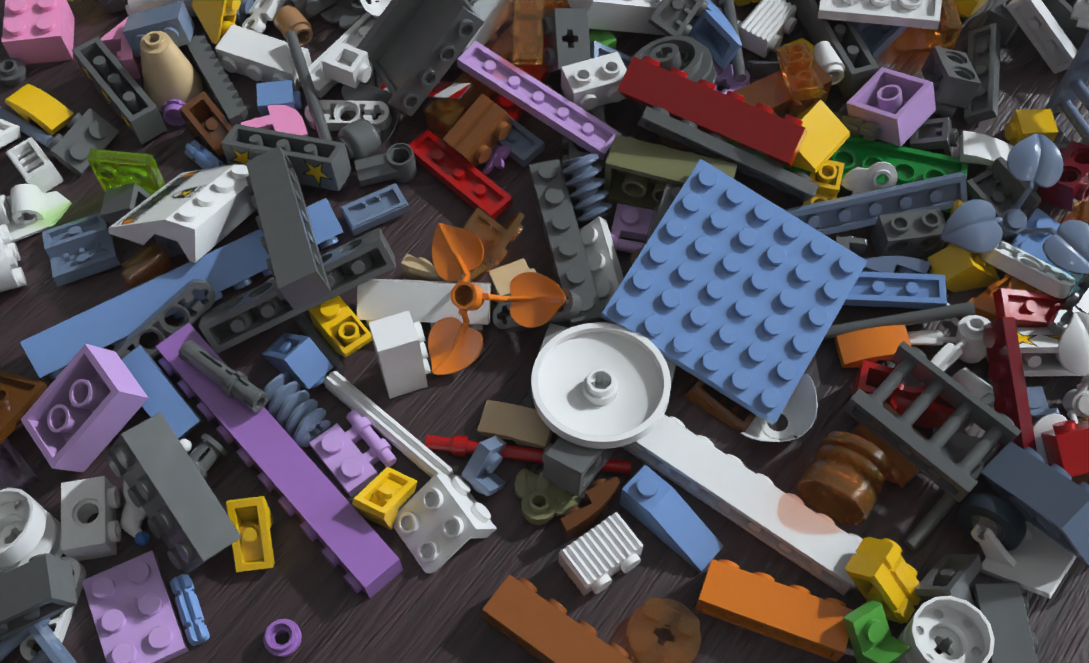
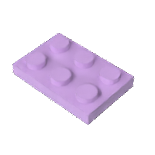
[82,550,189,663]

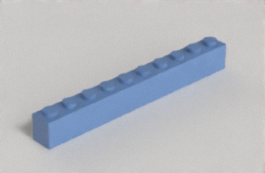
[20,198,343,380]

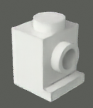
[321,40,372,89]

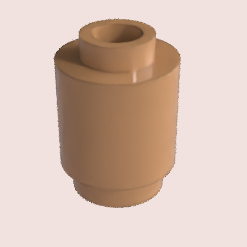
[273,5,313,47]

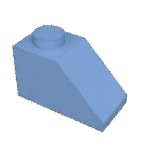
[261,332,333,389]

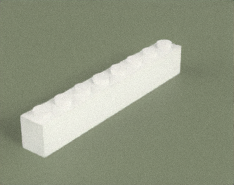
[621,414,863,595]

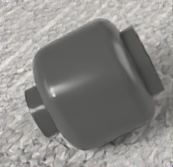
[336,118,382,162]

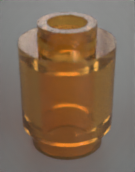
[120,243,171,288]

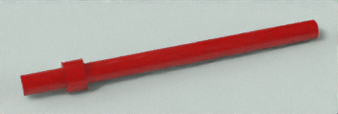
[425,435,631,475]

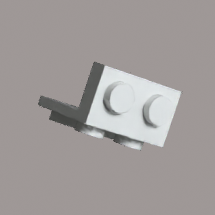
[393,474,497,573]

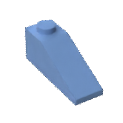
[620,465,724,573]

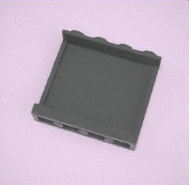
[356,0,485,117]

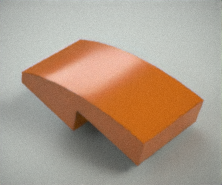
[834,325,911,368]

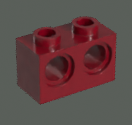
[1037,141,1089,212]

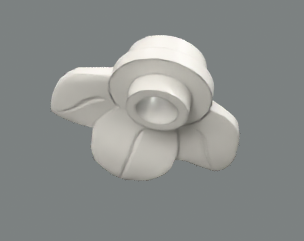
[841,162,898,195]

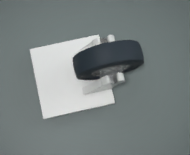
[958,493,1077,599]

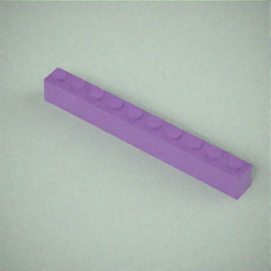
[155,323,403,599]

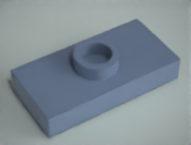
[340,183,410,235]

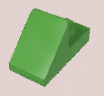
[843,599,911,663]

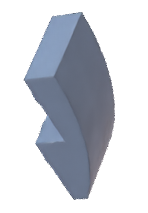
[862,256,931,274]

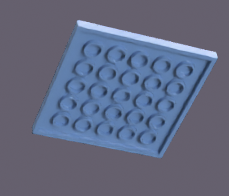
[600,159,868,425]

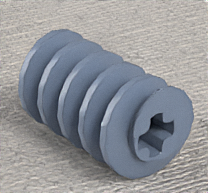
[562,153,612,223]
[263,372,331,447]

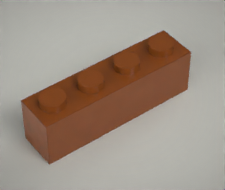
[482,574,632,663]

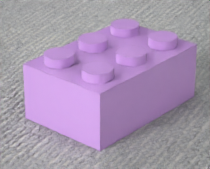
[20,344,149,473]

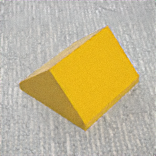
[792,100,850,174]

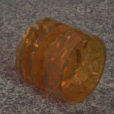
[797,431,892,525]

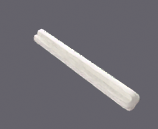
[324,371,453,478]

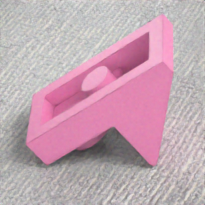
[101,17,141,79]

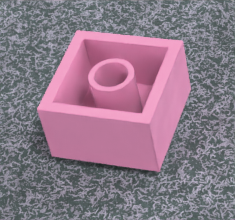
[2,0,75,65]

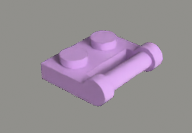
[611,203,654,253]

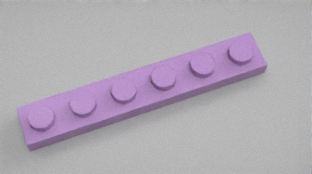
[457,41,622,161]

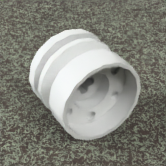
[0,488,63,572]
[898,596,995,663]

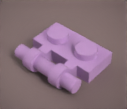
[309,410,397,498]

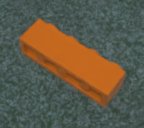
[695,559,854,662]

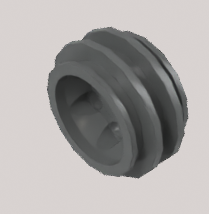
[633,35,717,111]

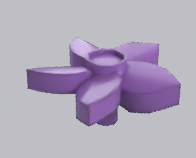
[483,144,511,175]

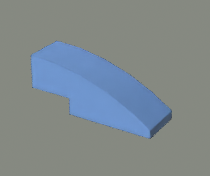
[689,0,742,69]
[121,345,204,440]

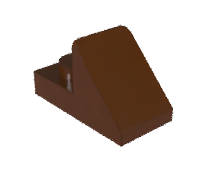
[179,91,233,158]

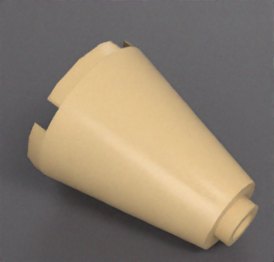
[140,31,203,111]

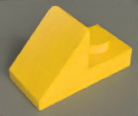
[352,467,417,530]
[226,496,275,572]

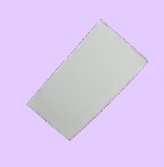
[959,130,1013,171]

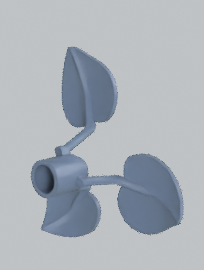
[941,133,1089,275]

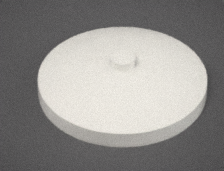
[531,322,671,449]

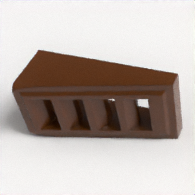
[684,378,757,433]

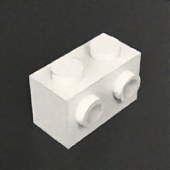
[561,52,627,110]

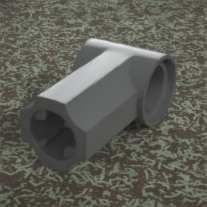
[354,143,418,187]

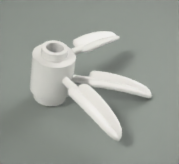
[907,303,990,384]

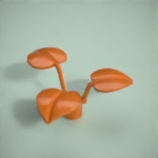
[428,223,566,375]

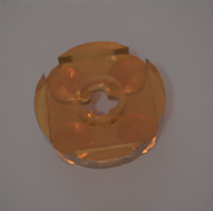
[626,597,701,663]

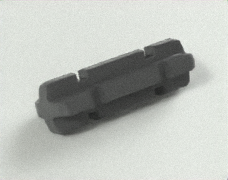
[833,112,881,141]

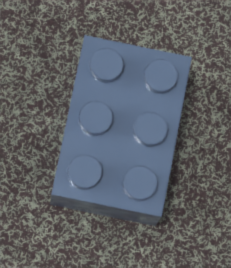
[981,441,1089,565]

